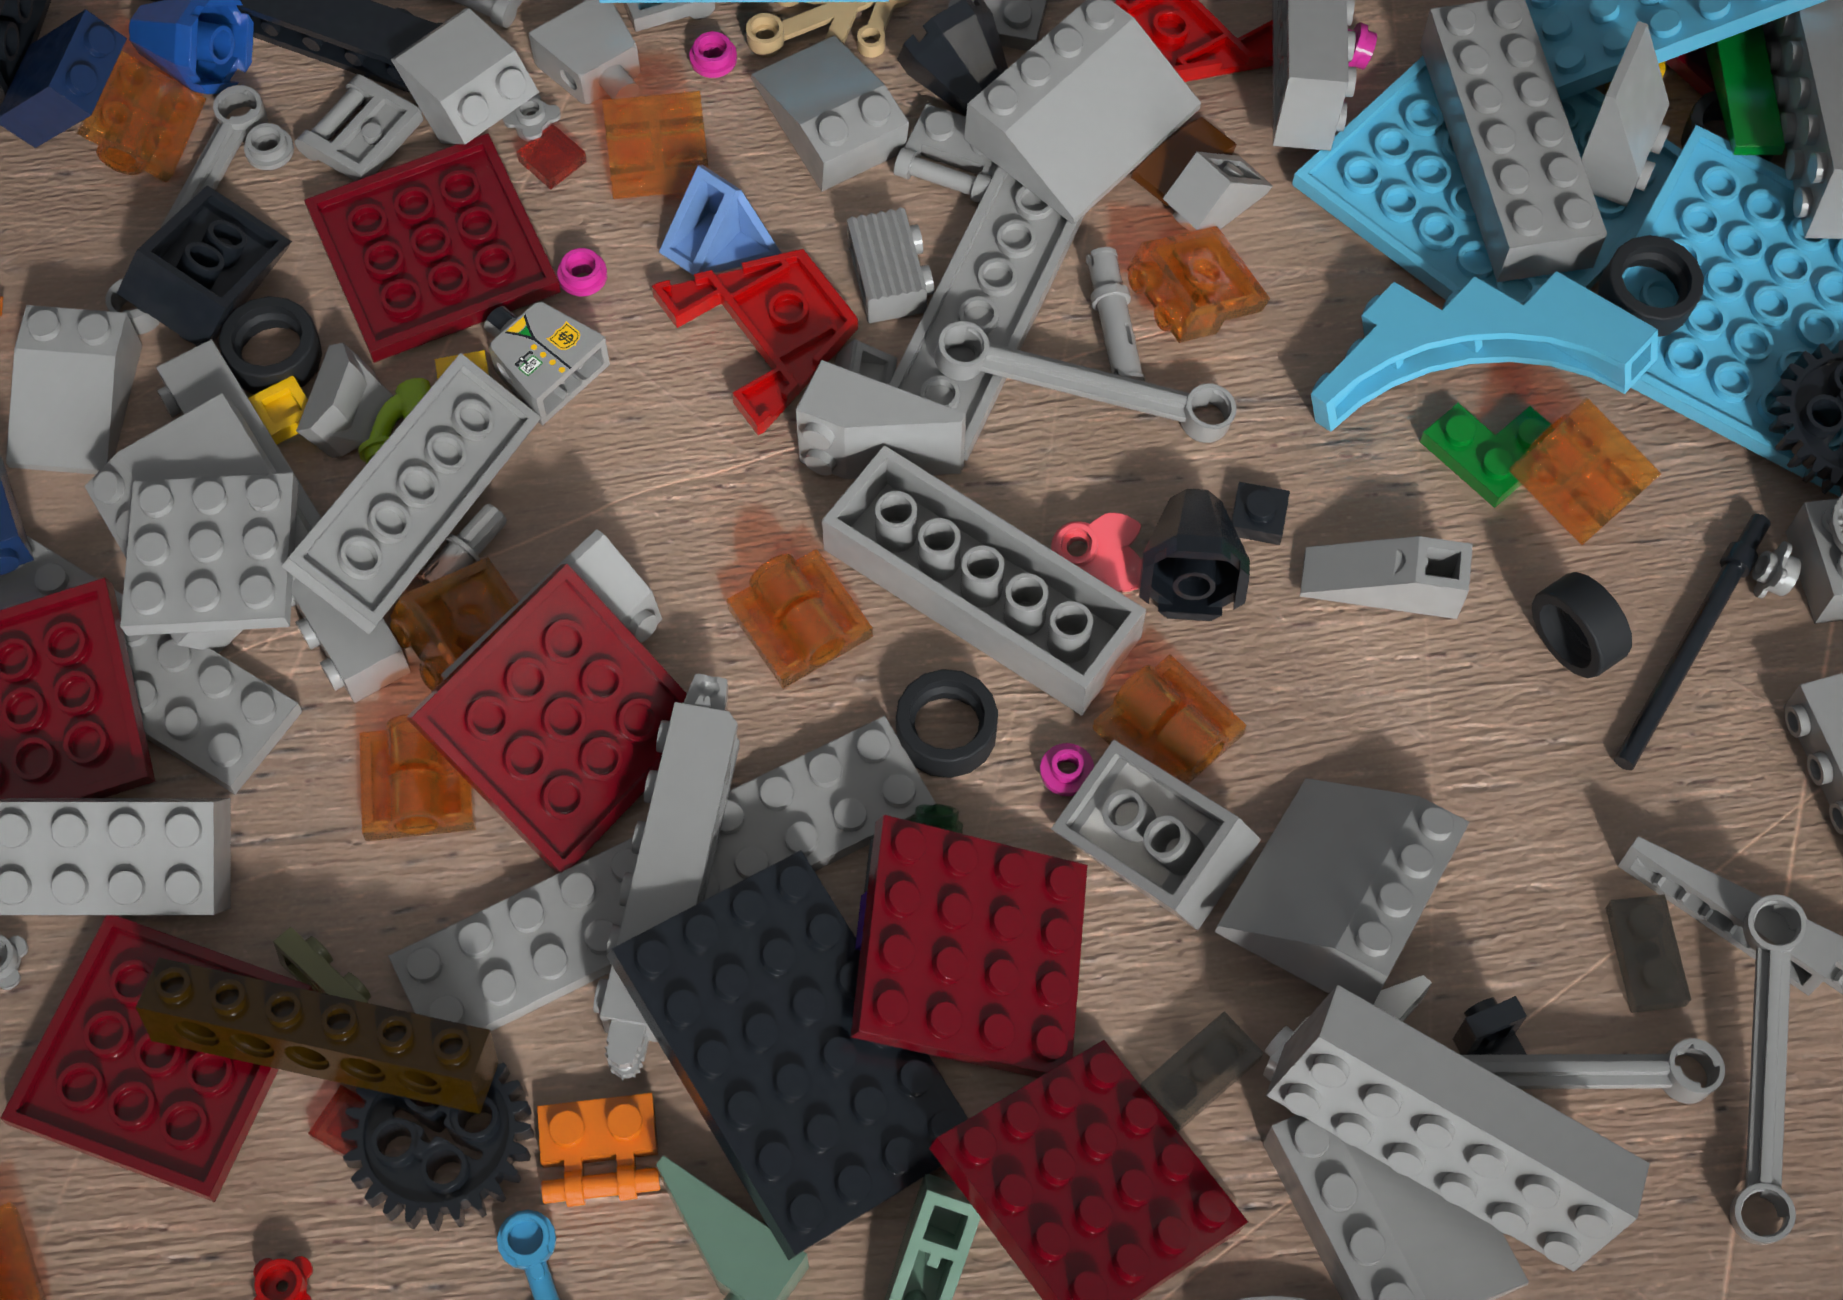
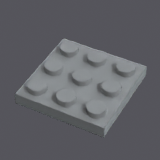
[120,473,298,636]

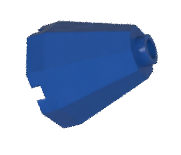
[129,0,254,94]

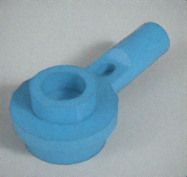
[497,1210,560,1300]

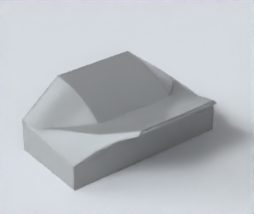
[296,343,394,458]

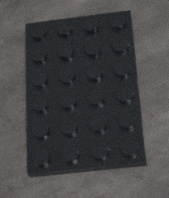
[607,850,968,1260]

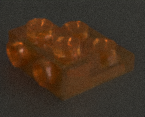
[1127,226,1270,343]
[390,557,519,691]

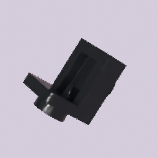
[1453,996,1527,1055]

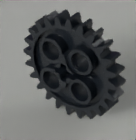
[1767,340,1843,495]
[341,1062,534,1231]

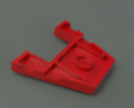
[1114,0,1273,82]
[652,249,858,435]

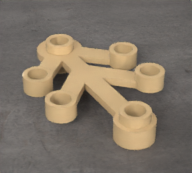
[746,0,912,58]

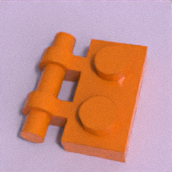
[537,1093,661,1207]

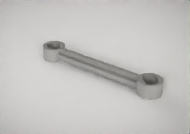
[106,85,268,335]
[935,321,1237,443]
[1729,895,1807,1245]
[1462,1038,1725,1104]

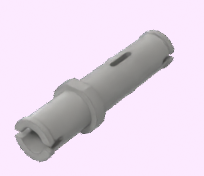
[1086,247,1145,382]

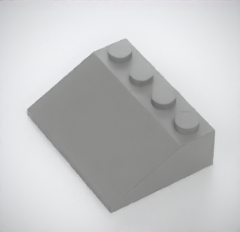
[964,0,1201,224]
[84,393,312,653]
[1215,778,1470,1005]
[1263,1115,1529,1300]

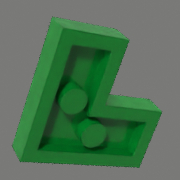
[1420,403,1568,508]

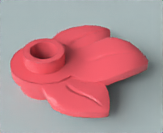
[1051,513,1142,592]

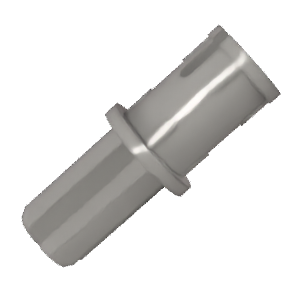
[417,504,507,598]

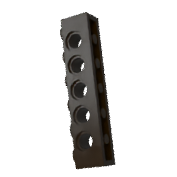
[136,958,498,1114]

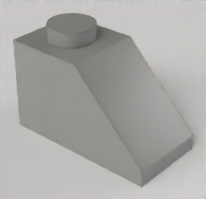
[1163,152,1273,232]

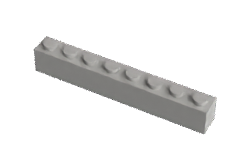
[156,339,411,703]

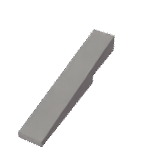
[1618,836,1843,996]

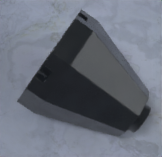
[897,0,1008,116]
[1139,489,1250,621]

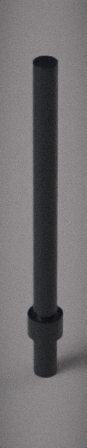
[1614,514,1771,770]

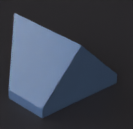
[659,165,782,275]

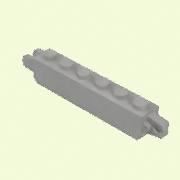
[593,674,740,1081]

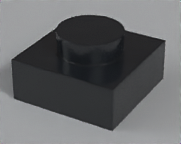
[1232,482,1290,545]

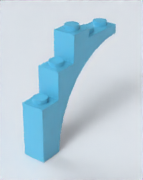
[1311,271,1658,432]

